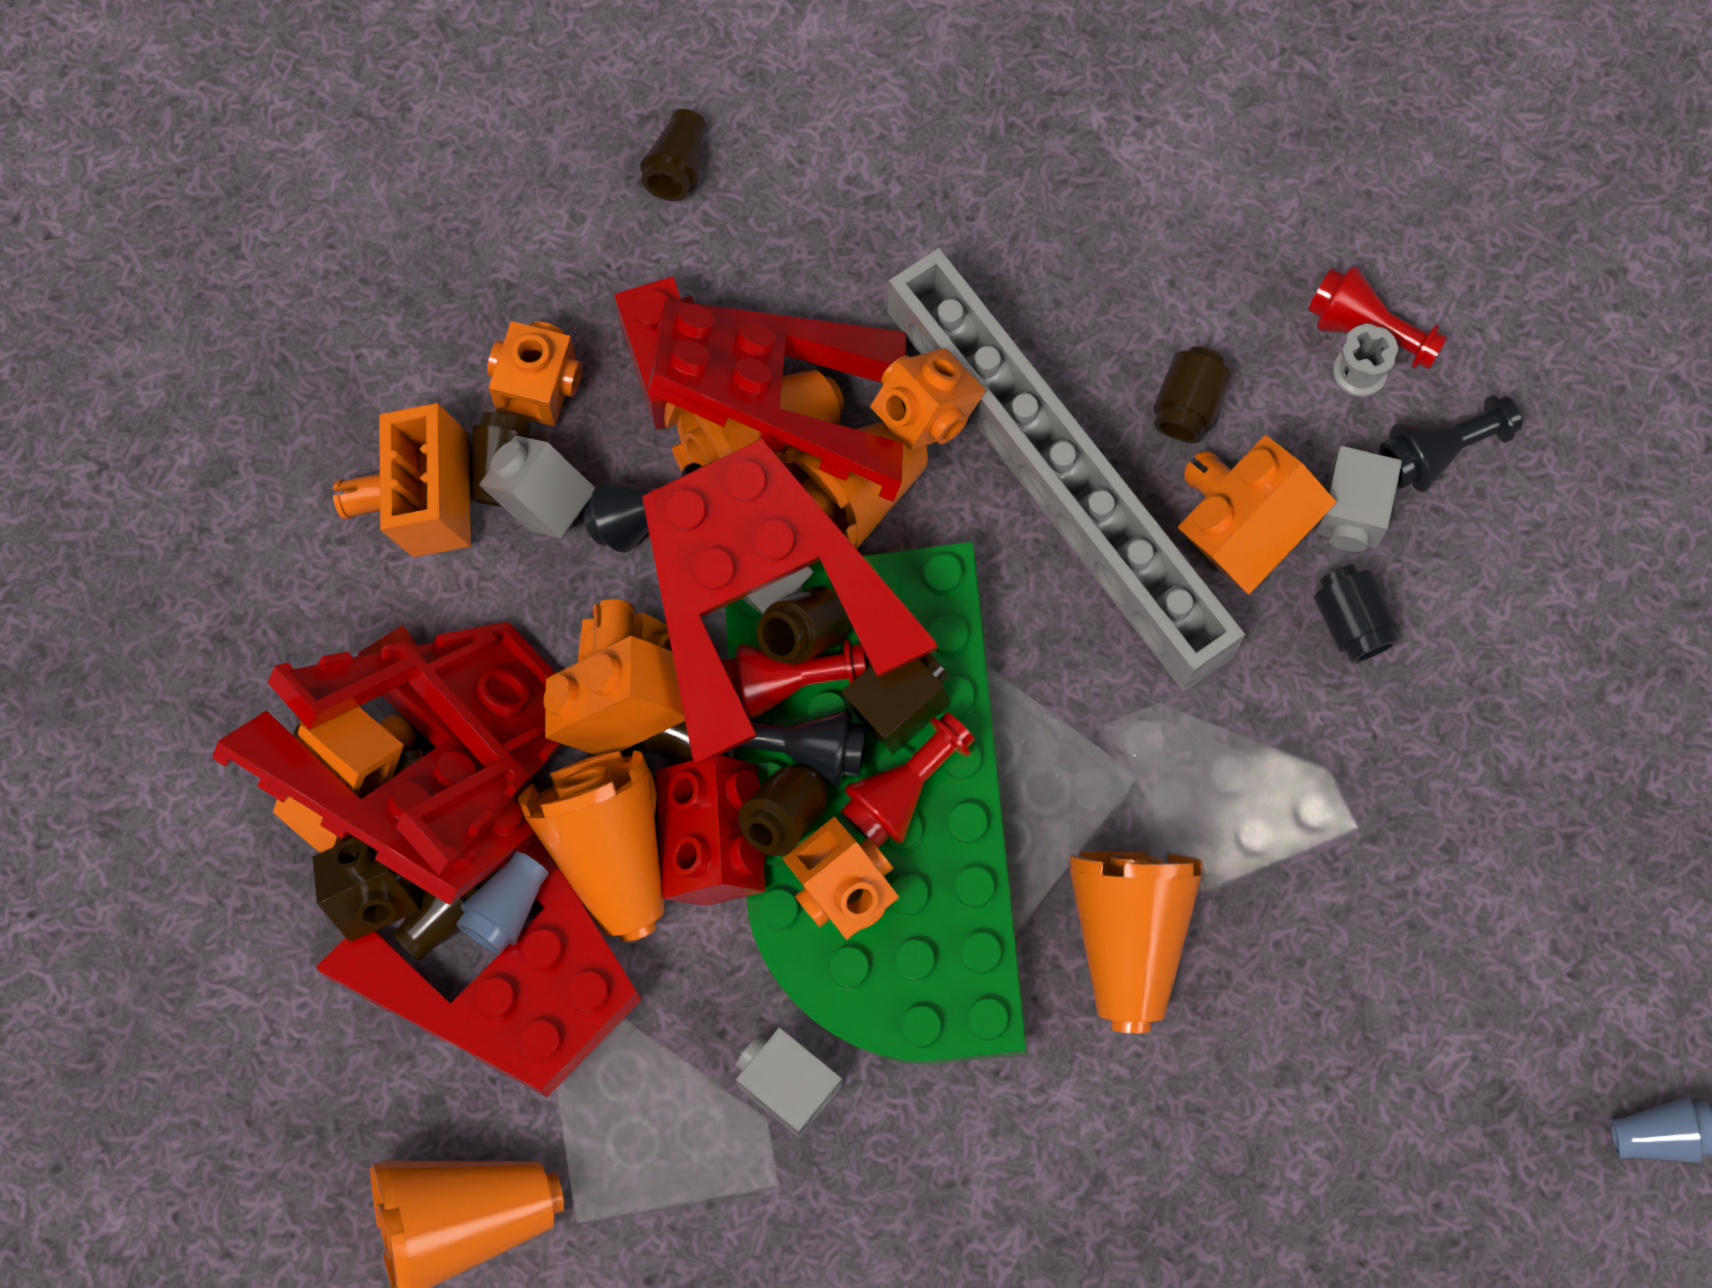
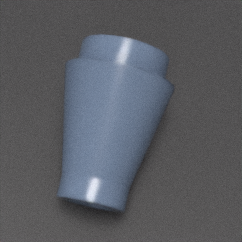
[456,851,549,955]
[1611,1096,1712,1164]

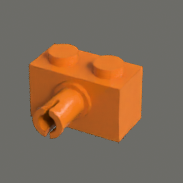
[333,403,471,557]
[1177,435,1337,595]
[544,599,685,756]
[273,706,415,853]

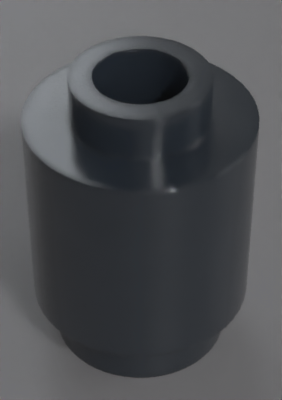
[1313,564,1399,664]

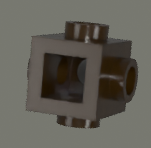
[312,837,420,942]

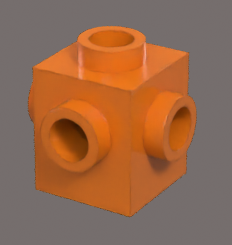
[487,321,582,427]
[870,348,986,450]
[782,816,900,940]

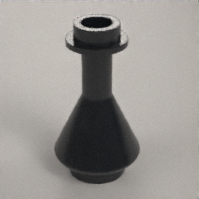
[1379,395,1522,492]
[583,463,706,553]
[728,709,867,787]

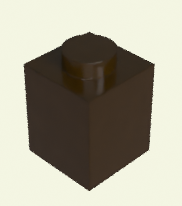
[841,654,951,755]

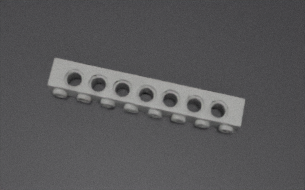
[887,248,1245,692]

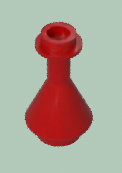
[1308,266,1448,370]
[721,639,869,720]
[840,712,975,848]

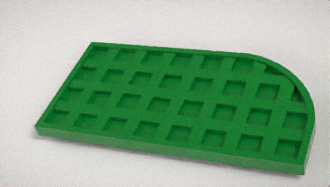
[725,542,1028,1065]

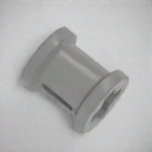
[1333,324,1398,397]

